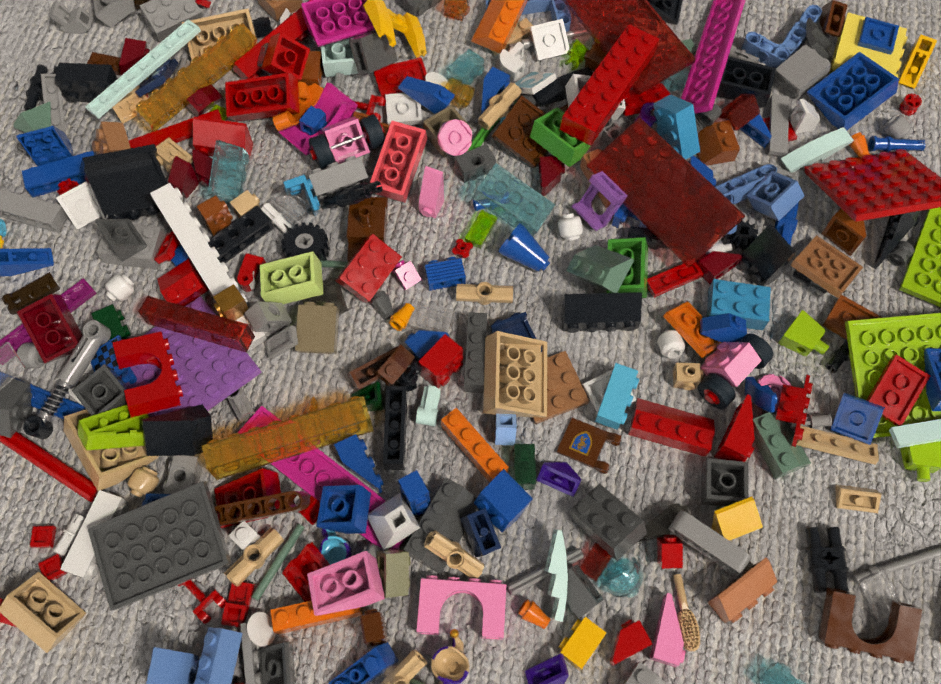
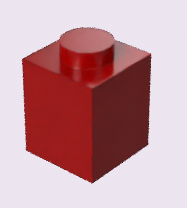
[657,534,683,569]

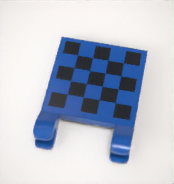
[91,335,137,384]

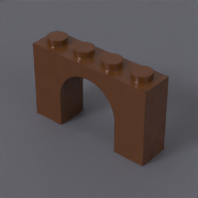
[818,587,922,663]

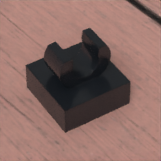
[253,16,272,38]

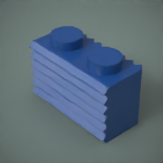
[425,257,466,291]

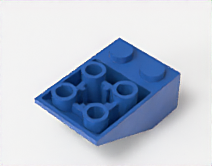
[16,126,74,166]

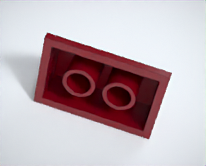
[17,294,83,364]

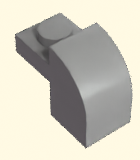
[49,1,93,34]

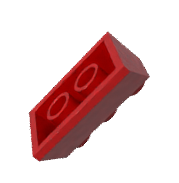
[193,116,253,161]

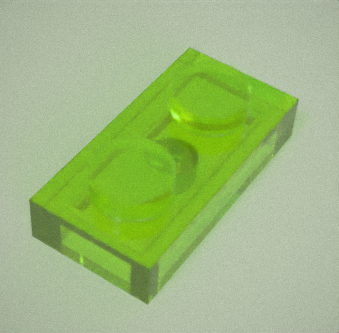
[465,210,497,249]

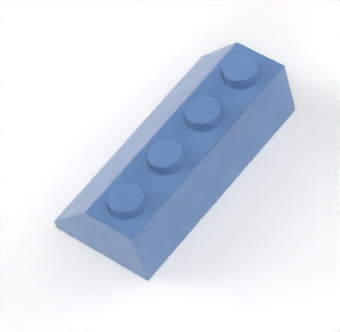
[194,627,243,684]

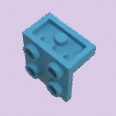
[283,174,320,216]

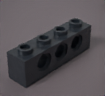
[208,205,274,263]
[383,386,408,470]

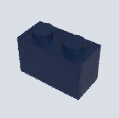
[460,508,502,558]

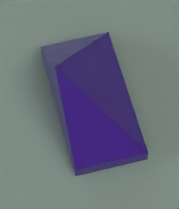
[536,462,581,497]
[525,653,569,684]

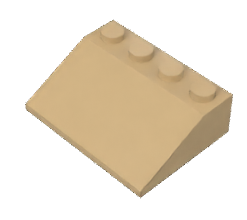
[182,9,258,73]
[483,331,547,418]
[63,409,158,491]

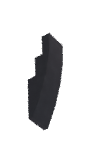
[532,67,593,106]

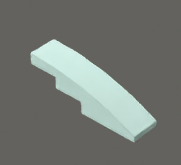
[781,127,854,173]
[544,529,568,622]

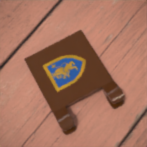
[556,417,621,474]

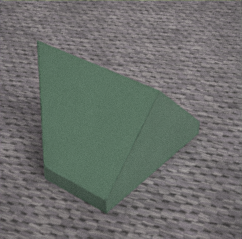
[13,101,51,133]

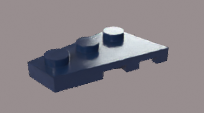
[135,58,179,97]

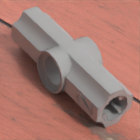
[227,387,255,423]

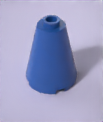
[498,223,550,272]

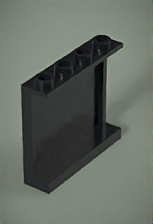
[80,144,168,220]

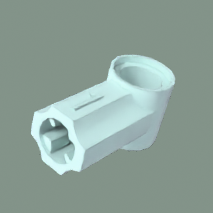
[416,386,441,427]

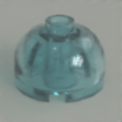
[599,557,644,598]

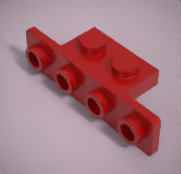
[776,375,813,447]

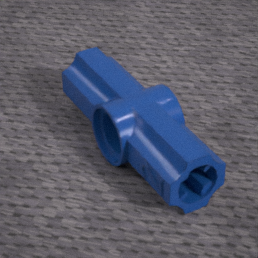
[774,203,799,246]

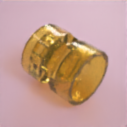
[444,77,475,108]

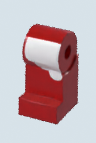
[237,253,266,292]

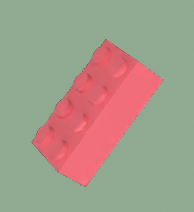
[370,121,427,203]

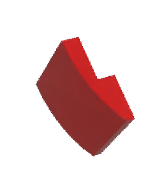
[282,542,330,602]

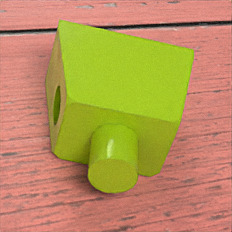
[778,310,830,357]
[900,441,941,482]

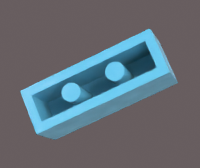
[595,363,639,430]

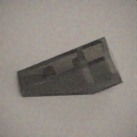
[638,503,689,542]

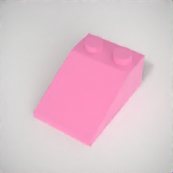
[307,551,385,616]

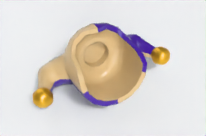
[431,629,470,684]

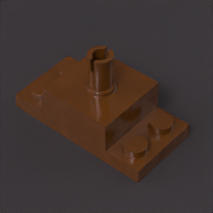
[347,197,388,262]

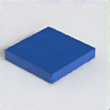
[857,17,899,55]
[830,393,885,445]

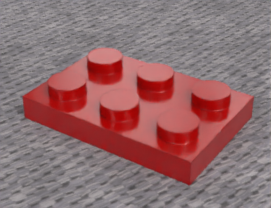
[373,57,427,99]
[623,83,670,116]
[866,354,930,426]

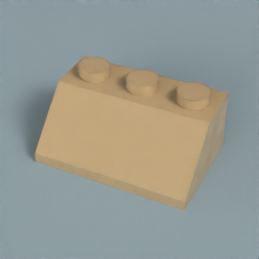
[0,572,86,653]

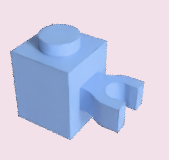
[495,414,517,446]

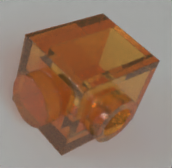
[444,0,470,21]

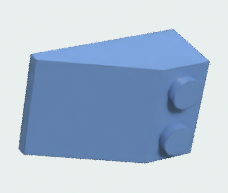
[146,647,199,684]

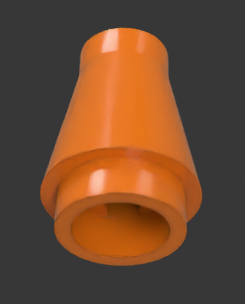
[849,132,870,158]
[518,599,551,629]

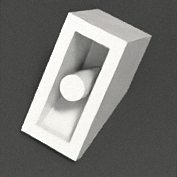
[789,98,820,134]

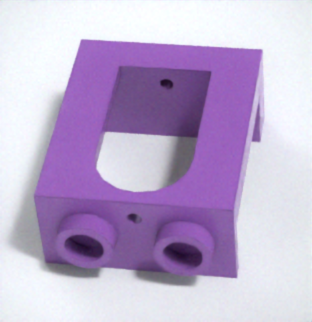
[571,171,628,231]

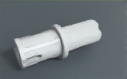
[261,203,293,234]
[54,514,85,556]

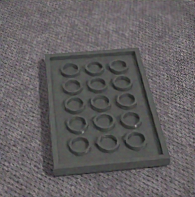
[88,481,232,611]

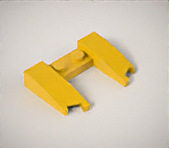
[363,0,427,58]

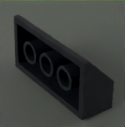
[561,292,642,333]

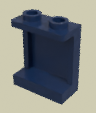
[491,312,542,352]

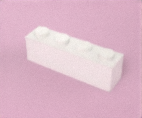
[60,490,129,581]

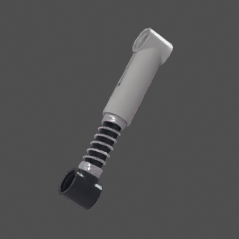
[23,320,111,440]

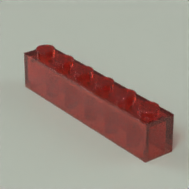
[138,296,255,352]

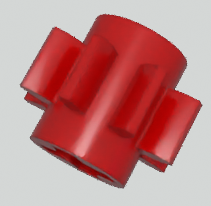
[57,178,79,195]

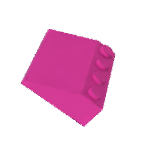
[301,0,375,47]

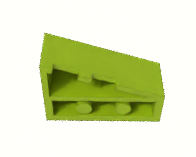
[78,405,149,450]

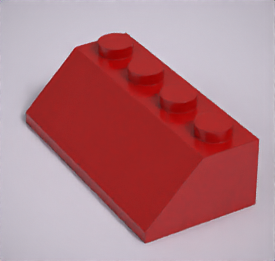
[628,398,715,457]

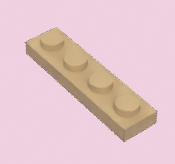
[797,426,879,465]

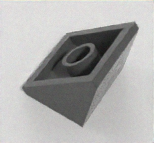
[95,219,147,262]
[259,642,296,684]

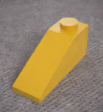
[898,35,937,89]

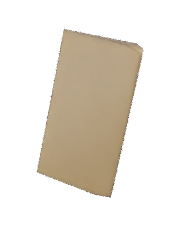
[836,484,881,513]

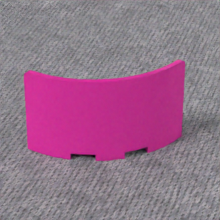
[278,83,358,155]

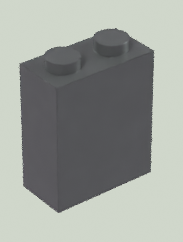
[349,30,398,74]

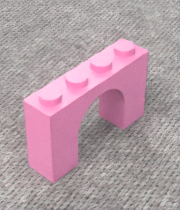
[416,575,506,640]

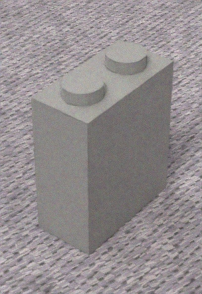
[774,44,831,99]

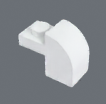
[499,42,525,83]

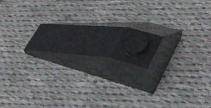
[873,211,920,269]

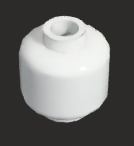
[558,213,583,241]
[105,274,134,302]
[657,330,685,359]

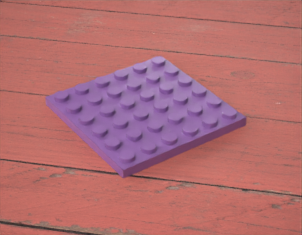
[120,296,262,417]

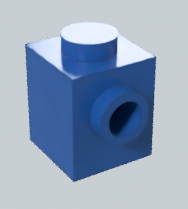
[299,106,327,136]

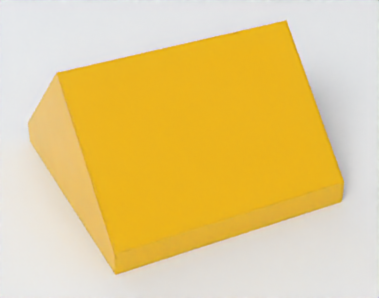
[711,496,763,541]

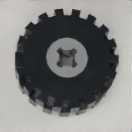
[281,222,330,261]

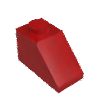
[609,619,652,666]

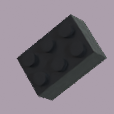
[716,56,776,108]
[54,63,118,103]

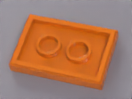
[663,301,722,358]

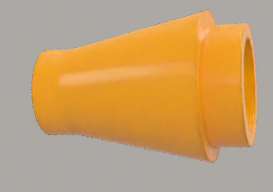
[389,303,414,331]

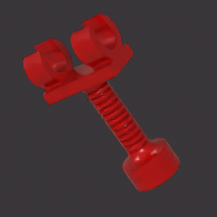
[346,94,386,122]
[178,580,227,624]

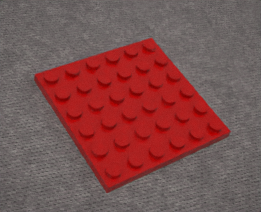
[804,149,941,222]

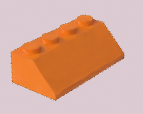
[471,0,528,53]

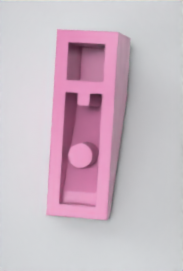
[419,166,444,218]
[650,593,685,667]

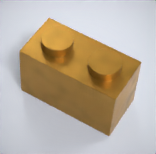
[213,284,248,324]

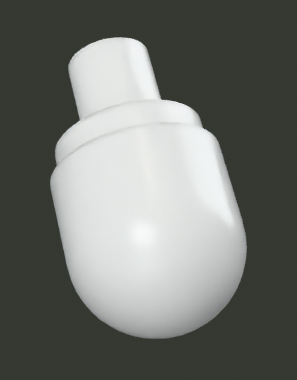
[706,242,732,255]

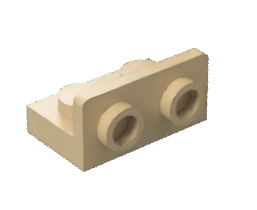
[112,86,152,124]
[155,138,194,174]

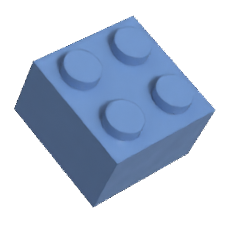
[746,171,805,221]

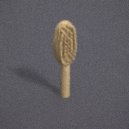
[673,574,700,652]

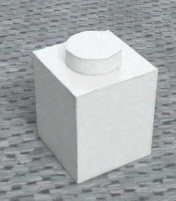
[229,522,261,551]

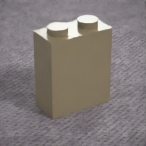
[295,302,339,354]

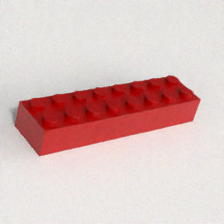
[560,24,660,146]

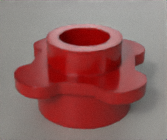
[452,239,473,258]

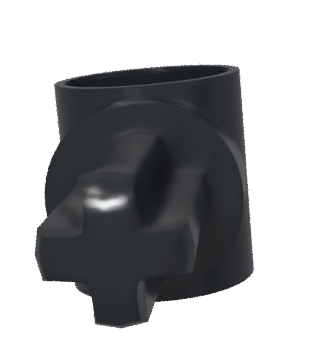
[397,363,421,392]

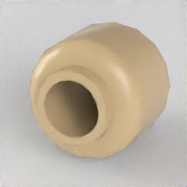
[127,466,160,498]

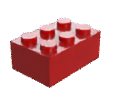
[335,233,402,303]

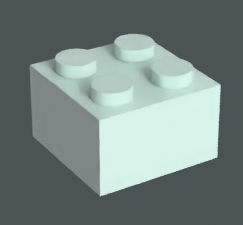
[321,37,358,77]

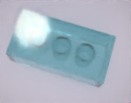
[472,163,555,237]

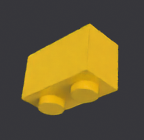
[558,617,606,671]

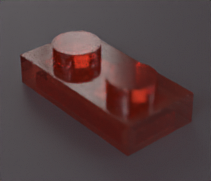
[580,543,612,583]

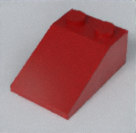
[714,394,755,462]
[214,468,281,528]

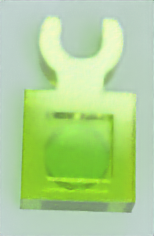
[565,39,588,71]

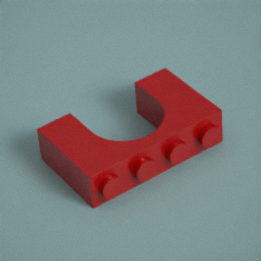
[112,331,183,418]

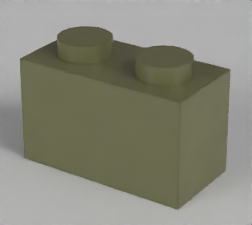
[376,549,411,598]

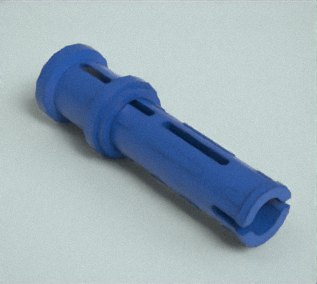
[868,136,926,152]

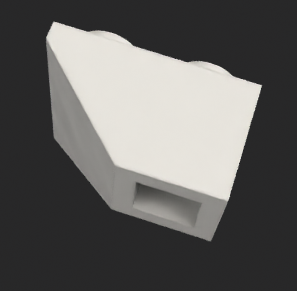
[368,492,420,550]

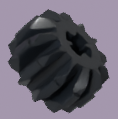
[726,219,758,250]

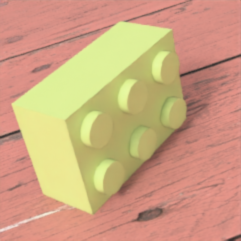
[260,251,324,304]

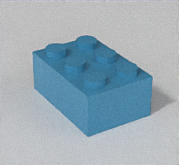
[654,94,700,161]
[706,279,771,331]

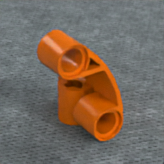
[273,82,324,131]

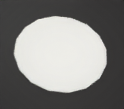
[425,72,450,90]
[247,612,276,647]

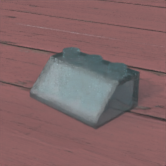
[208,140,249,203]

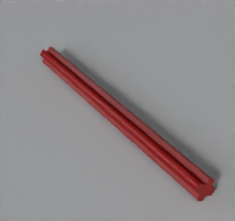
[0,431,103,503]

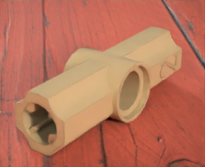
[477,82,522,130]
[456,282,513,305]
[224,528,284,587]
[424,530,485,579]
[380,649,427,684]

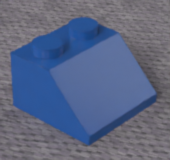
[474,469,533,533]
[316,485,371,534]

